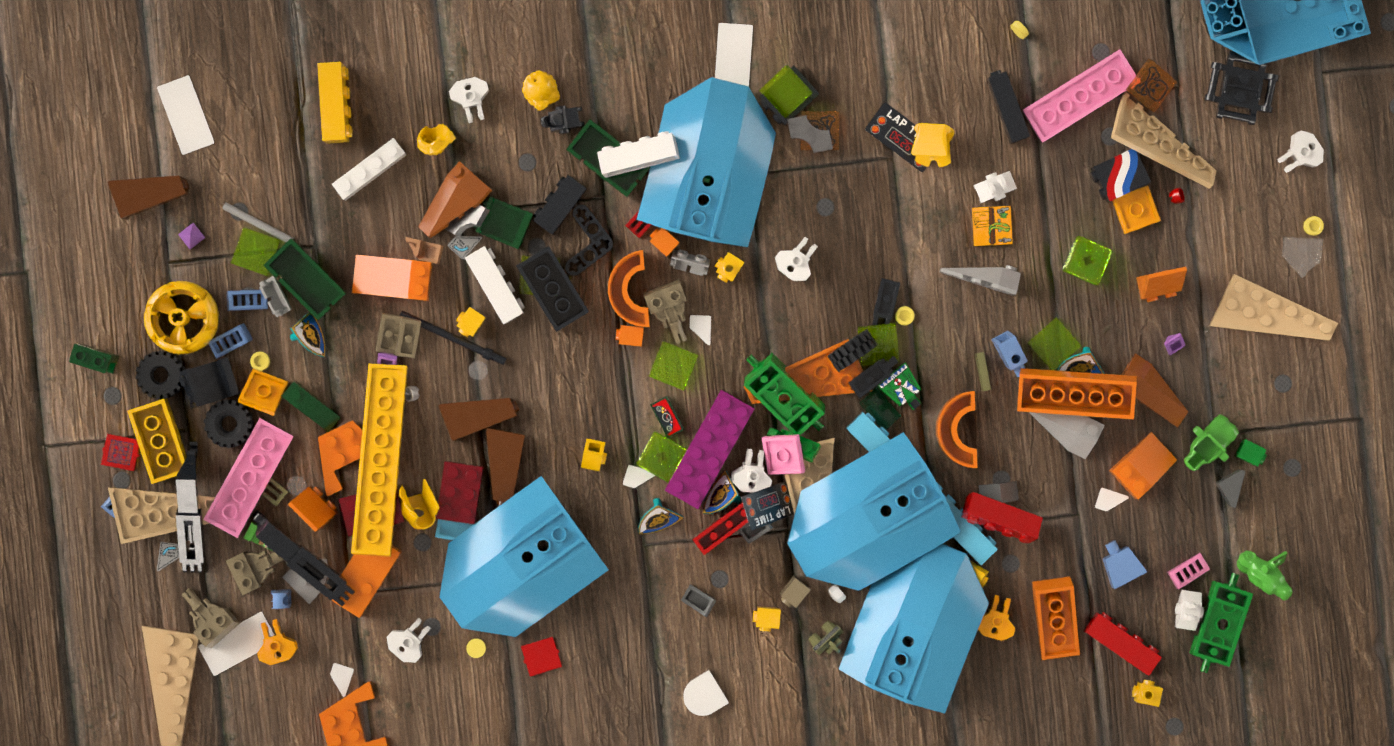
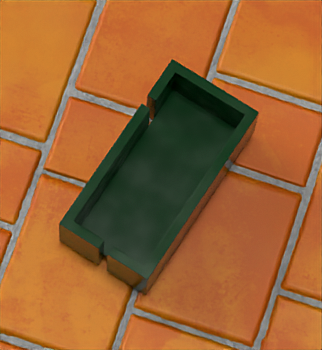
[566,120,651,198]
[263,238,347,320]

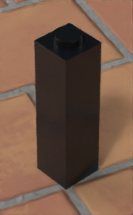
[986,70,1030,144]

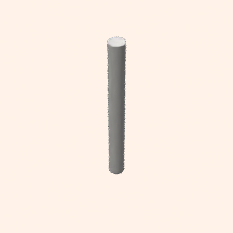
[222,202,294,242]

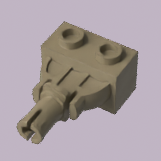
[643,279,687,344]
[226,550,284,596]
[182,588,240,648]

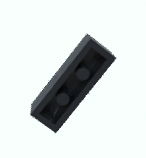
[533,175,587,235]

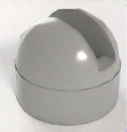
[405,386,420,402]

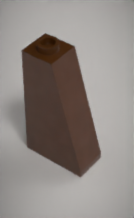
[107,175,190,219]
[438,398,519,441]
[486,428,526,505]

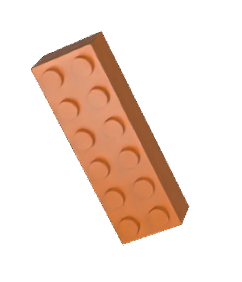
[1017,368,1137,419]

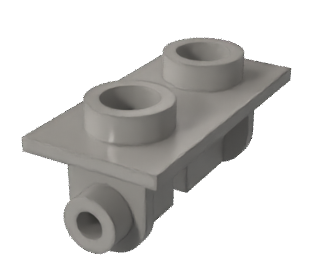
[670,250,711,276]
[259,276,292,317]

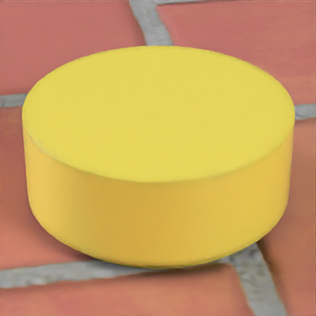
[1010,21,1029,39]
[1303,216,1324,236]
[895,306,915,326]
[250,352,270,371]
[466,638,486,658]

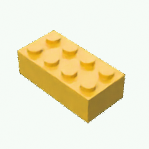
[317,62,352,143]
[127,398,187,484]

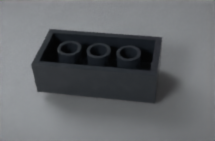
[516,245,589,332]

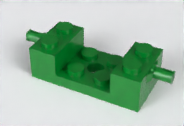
[744,353,826,436]
[1189,573,1253,673]

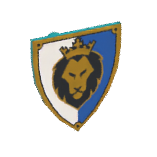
[290,312,325,357]
[1057,347,1105,374]
[703,471,741,514]
[638,498,684,535]

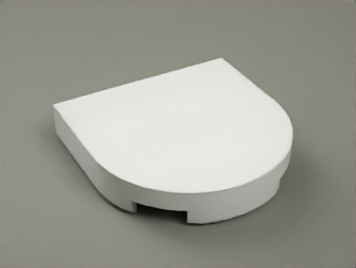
[683,670,729,716]

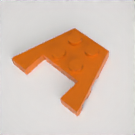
[318,420,363,497]
[319,681,388,746]

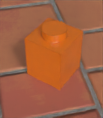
[650,228,680,257]
[615,325,644,347]

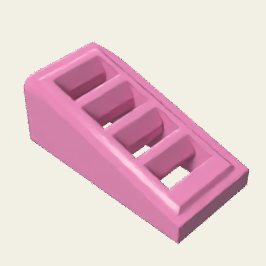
[1167,553,1210,589]

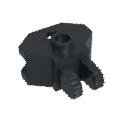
[540,106,585,134]

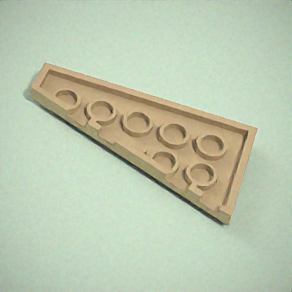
[1111,91,1217,189]
[1209,274,1338,341]
[784,438,835,515]
[108,487,215,544]
[142,625,199,746]

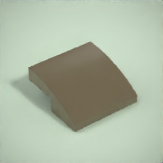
[375,313,421,359]

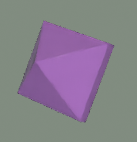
[178,223,205,250]
[1164,333,1185,355]
[377,352,397,365]

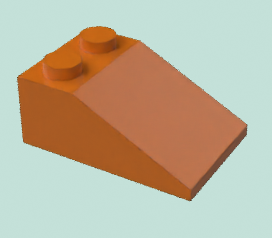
[1109,432,1177,499]
[288,486,338,532]

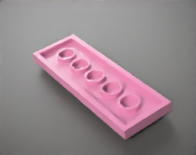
[1022,50,1140,143]
[203,418,294,538]

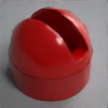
[1169,187,1185,204]

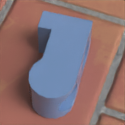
[271,589,291,609]

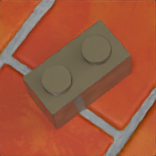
[780,576,810,608]

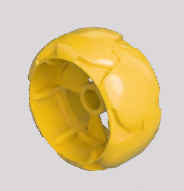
[144,281,219,354]

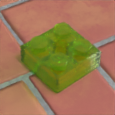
[1062,236,1113,285]
[636,432,687,483]

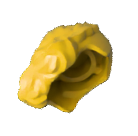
[522,71,560,111]
[417,124,456,155]

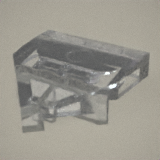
[1282,237,1323,278]

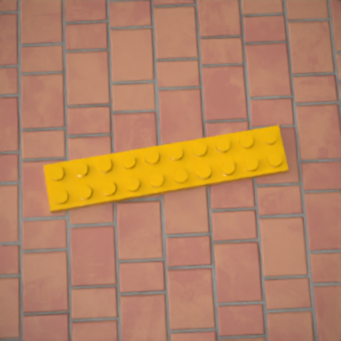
[351,364,408,557]

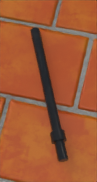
[400,310,507,365]

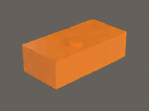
[331,545,402,618]

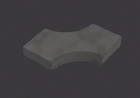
[787,115,833,153]
[445,205,490,237]

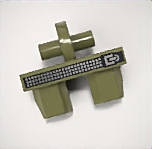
[808,620,844,655]

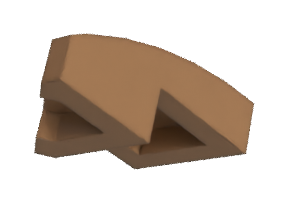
[405,237,444,264]

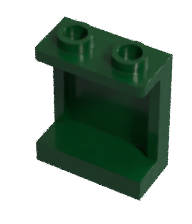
[474,196,534,250]
[69,343,120,374]

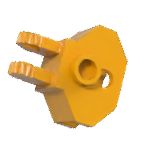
[978,595,1015,641]
[257,619,298,665]

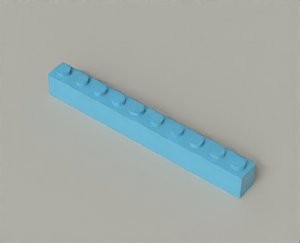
[846,412,998,565]

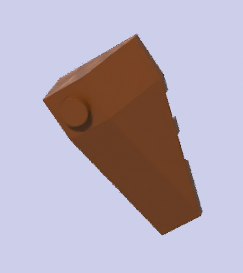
[418,161,492,238]
[1121,353,1188,428]

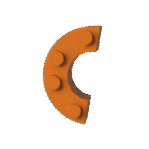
[608,250,650,327]
[936,391,978,468]

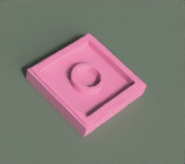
[762,434,805,475]

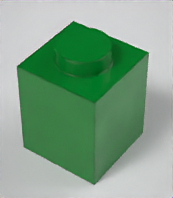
[1234,439,1267,467]

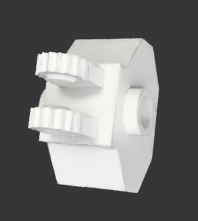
[449,77,489,123]
[1277,130,1324,173]
[973,171,1017,203]
[775,237,818,281]
[731,449,772,493]
[1175,590,1204,631]
[387,618,431,663]

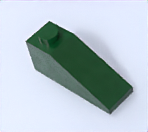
[282,381,341,432]

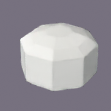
[829,584,846,603]

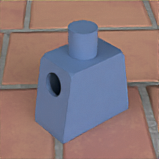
[991,331,1027,377]
[1103,540,1147,589]

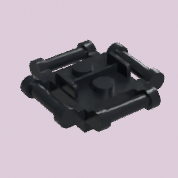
[1204,50,1279,125]

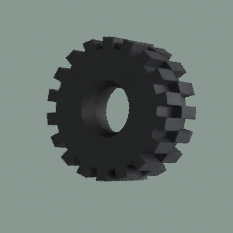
[827,329,878,372]
[135,351,186,399]
[204,400,254,448]

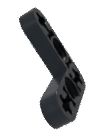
[565,205,613,276]

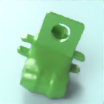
[1184,414,1239,471]
[1237,550,1293,600]

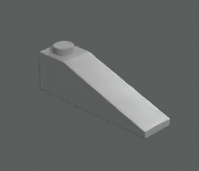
[939,265,1021,296]
[1029,412,1105,459]

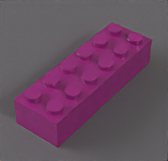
[664,390,754,509]

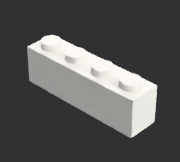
[597,131,680,178]
[332,138,407,201]
[465,246,525,324]

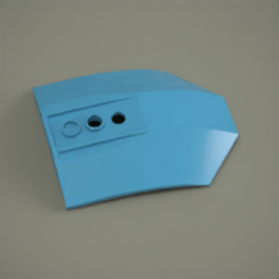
[1200,0,1371,65]
[637,77,776,247]
[787,432,961,591]
[440,476,609,637]
[839,544,989,714]

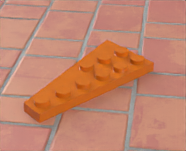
[744,339,872,404]

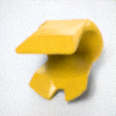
[911,123,955,167]
[399,479,439,530]

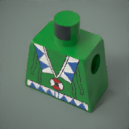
[877,362,921,410]

